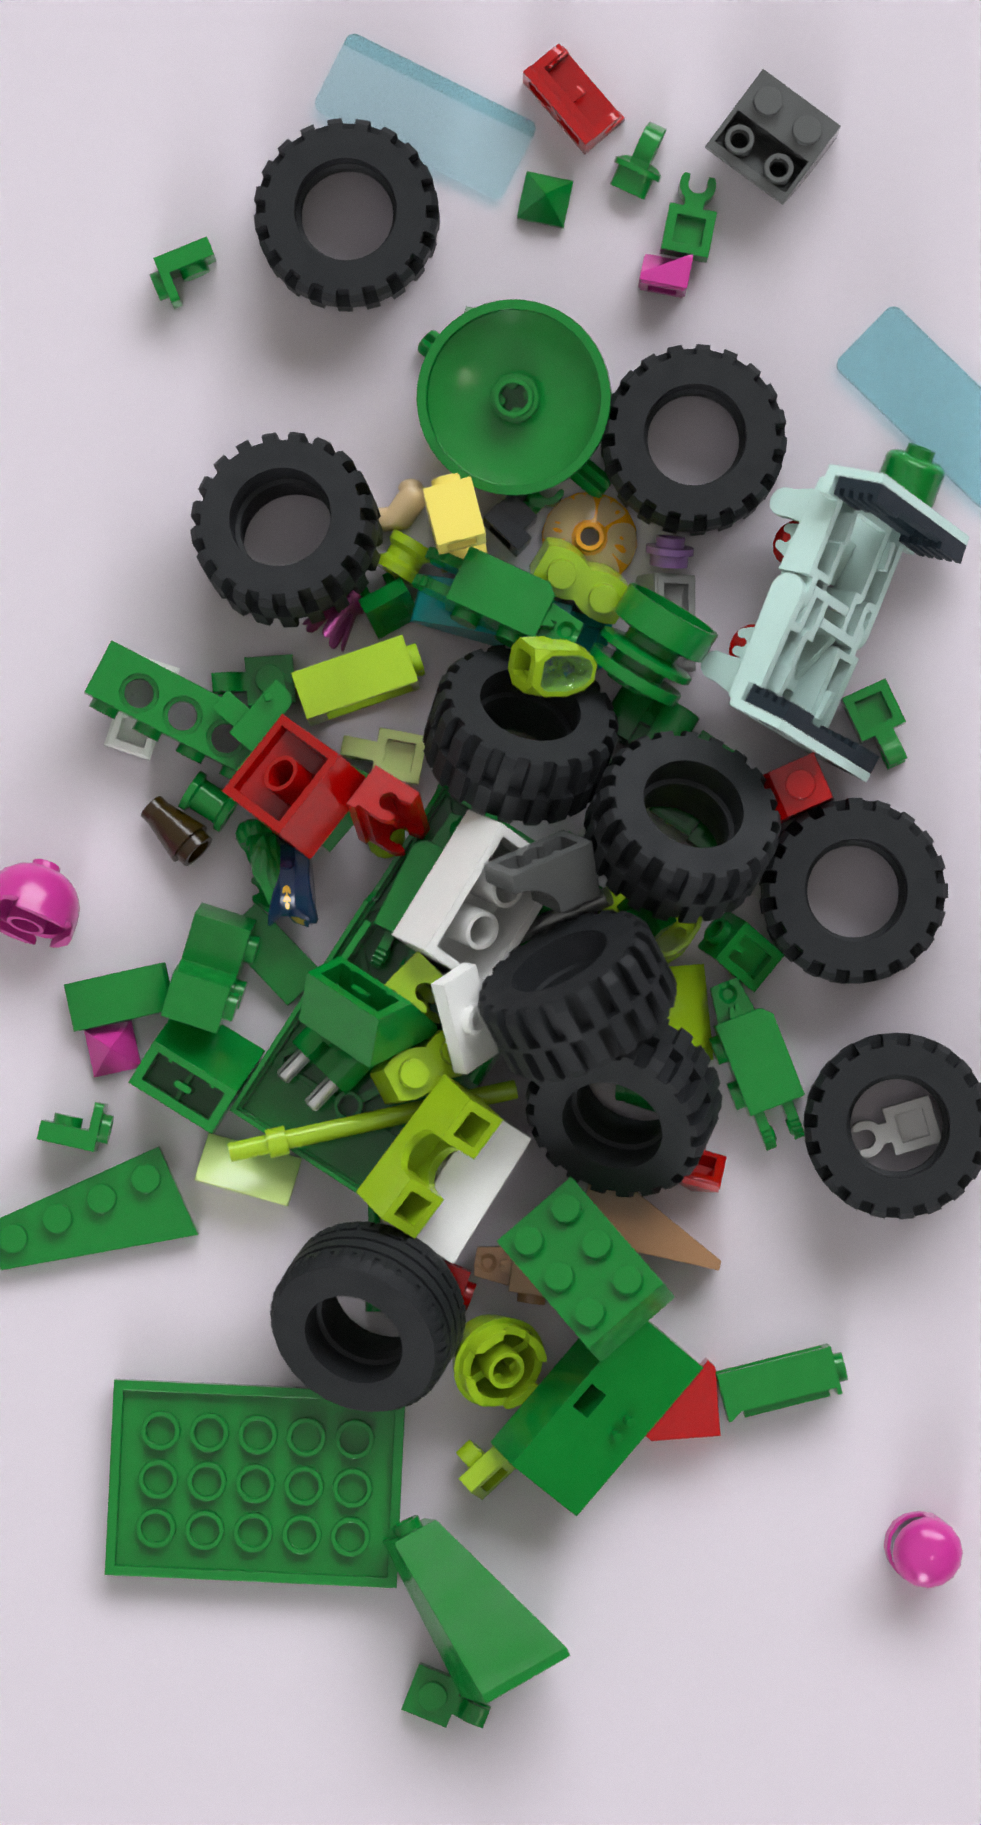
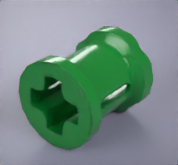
[178,771,238,832]

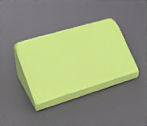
[194,1133,302,1206]

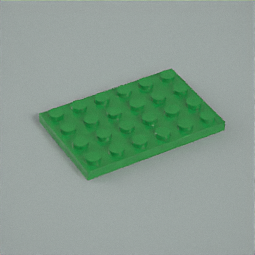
[105,1379,405,1588]

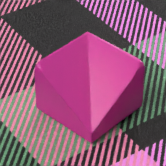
[638,254,693,298]

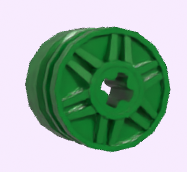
[589,582,718,707]

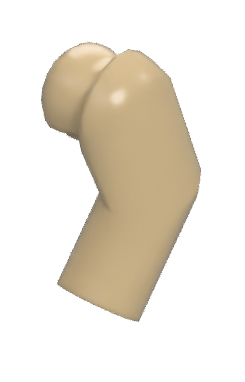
[378,479,426,532]

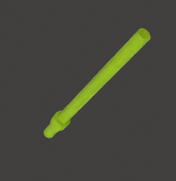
[227,1080,518,1162]

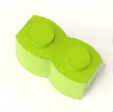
[529,537,628,624]
[370,1029,463,1105]

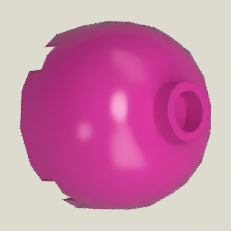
[0,859,80,948]

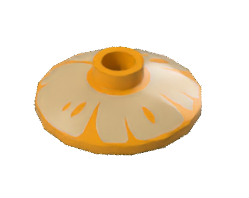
[542,492,637,574]

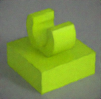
[456,1439,516,1500]

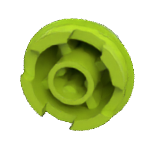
[452,1314,547,1410]

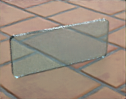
[315,34,536,199]
[836,306,981,508]

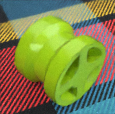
[378,529,430,588]

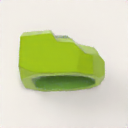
[508,636,597,697]

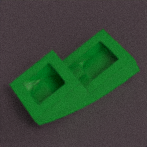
[64,962,170,1032]

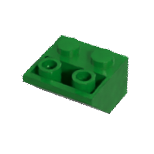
[299,956,438,1068]
[128,1019,266,1134]

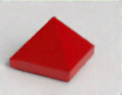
[680,1150,727,1193]

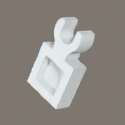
[851,1094,941,1157]

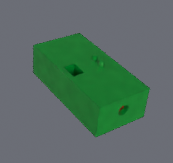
[490,1321,703,1517]

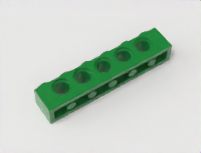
[84,640,368,780]

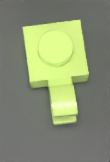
[340,727,425,785]

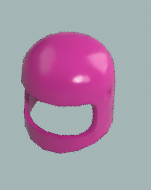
[884,1511,963,1588]

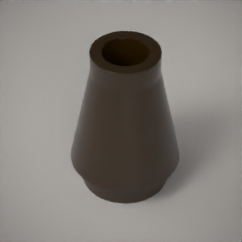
[141,796,212,866]

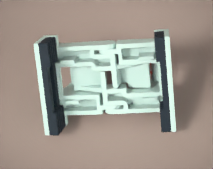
[701,464,969,782]

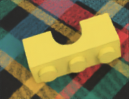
[423,473,488,574]

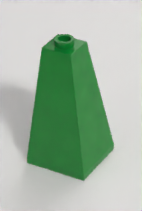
[383,1515,571,1704]

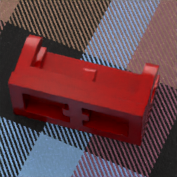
[523,43,625,155]
[347,765,430,856]

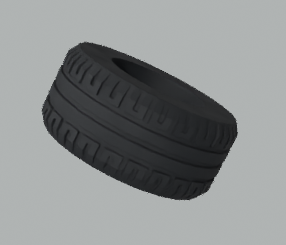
[270,1221,466,1412]

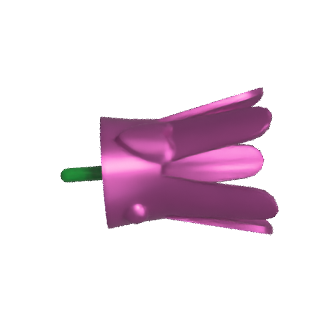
[302,590,364,652]

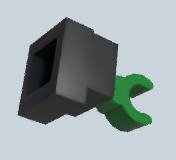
[483,489,564,557]

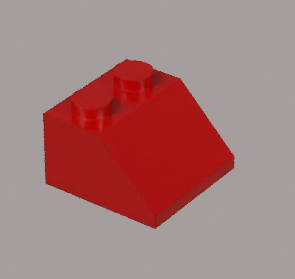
[222,714,366,860]

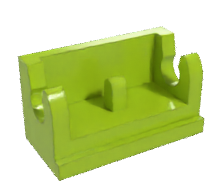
[384,951,444,1024]

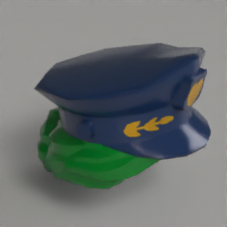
[235,818,318,927]

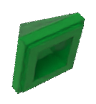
[517,171,574,229]

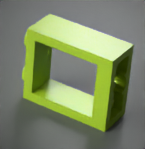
[291,635,426,726]

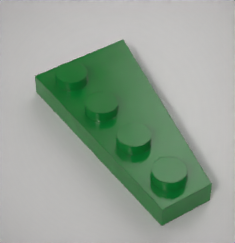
[0,1146,199,1270]

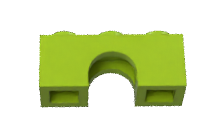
[356,1074,503,1239]

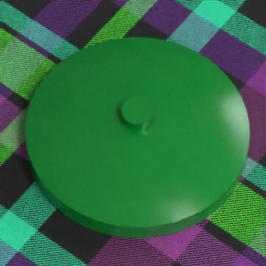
[416,299,612,496]

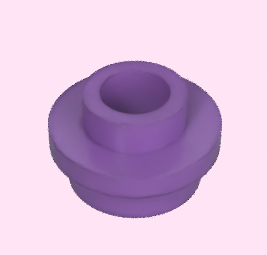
[645,535,694,569]

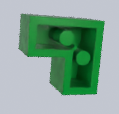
[161,903,261,1034]

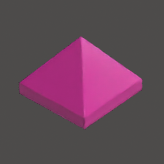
[84,1020,141,1077]

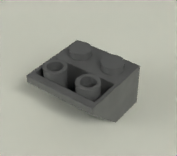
[705,69,841,205]

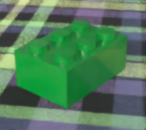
[496,1177,675,1362]

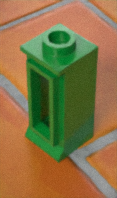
[716,1343,848,1422]

